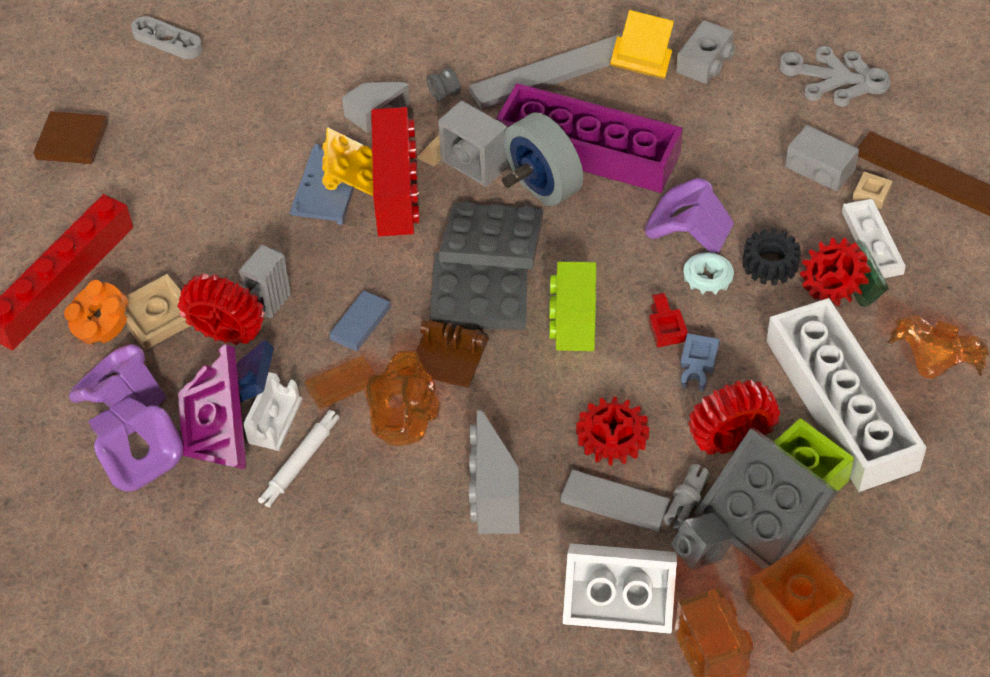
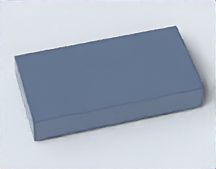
[329,290,391,351]

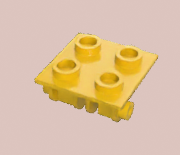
[322,128,373,196]

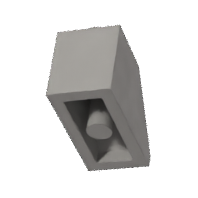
[342,82,410,133]

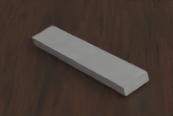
[469,34,622,110]

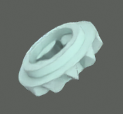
[683,253,734,295]

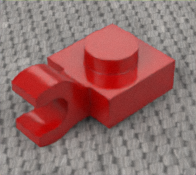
[648,293,689,348]

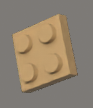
[125,274,191,350]

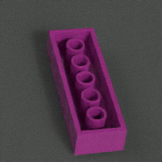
[496,83,683,193]

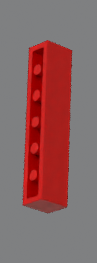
[0,194,133,351]

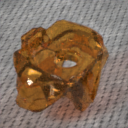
[887,315,990,379]
[365,350,440,446]

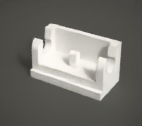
[243,372,303,451]

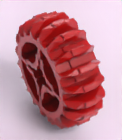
[177,273,265,345]
[688,380,781,455]

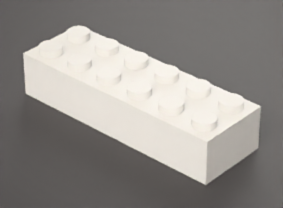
[766,298,927,492]

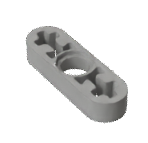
[131,16,202,59]

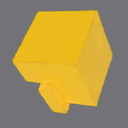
[610,10,674,79]

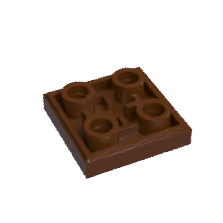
[33,111,108,164]

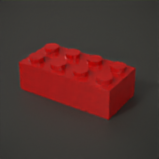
[371,107,420,237]

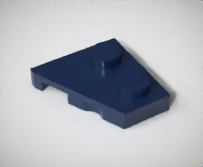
[236,340,274,403]

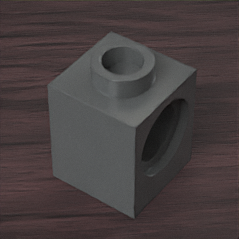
[670,512,735,570]

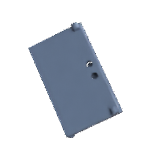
[290,143,354,225]

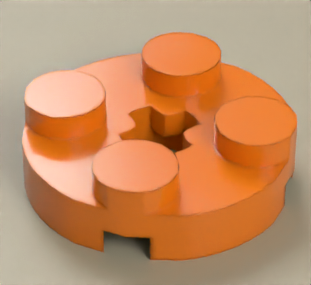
[64,280,129,345]

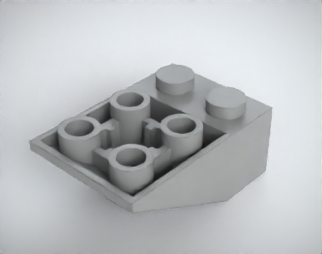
[469,410,520,534]

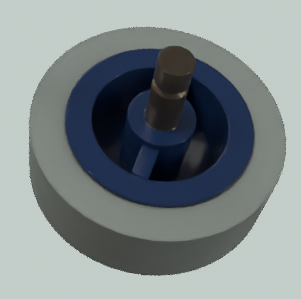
[502,113,583,206]

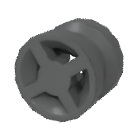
[427,67,460,102]

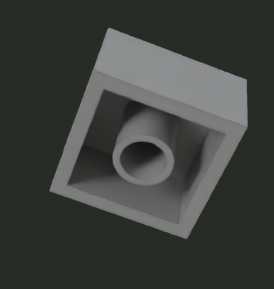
[438,100,509,187]

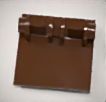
[407,319,489,388]

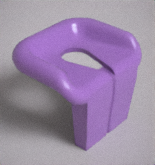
[645,178,734,254]
[69,344,166,408]
[88,397,183,492]

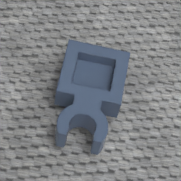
[681,333,720,392]

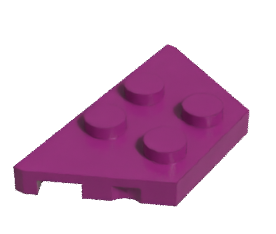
[178,344,246,469]

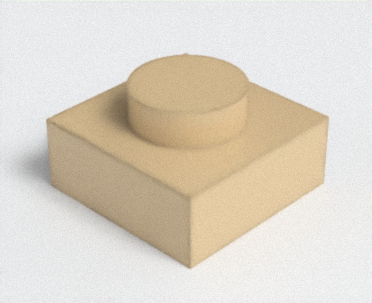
[852,172,893,209]

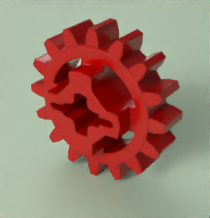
[800,238,871,306]
[576,397,650,466]

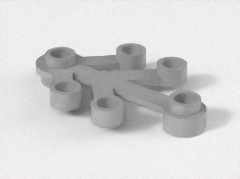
[779,46,891,106]

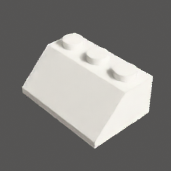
[563,543,677,633]

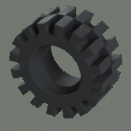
[742,228,801,285]

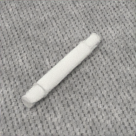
[258,410,340,508]

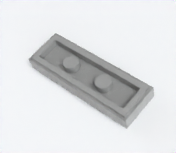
[561,470,670,532]

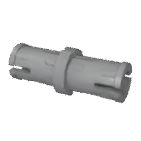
[663,464,710,530]

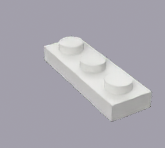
[842,199,906,280]

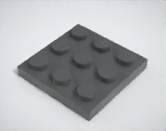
[439,202,543,269]
[430,252,527,330]
[694,428,838,578]

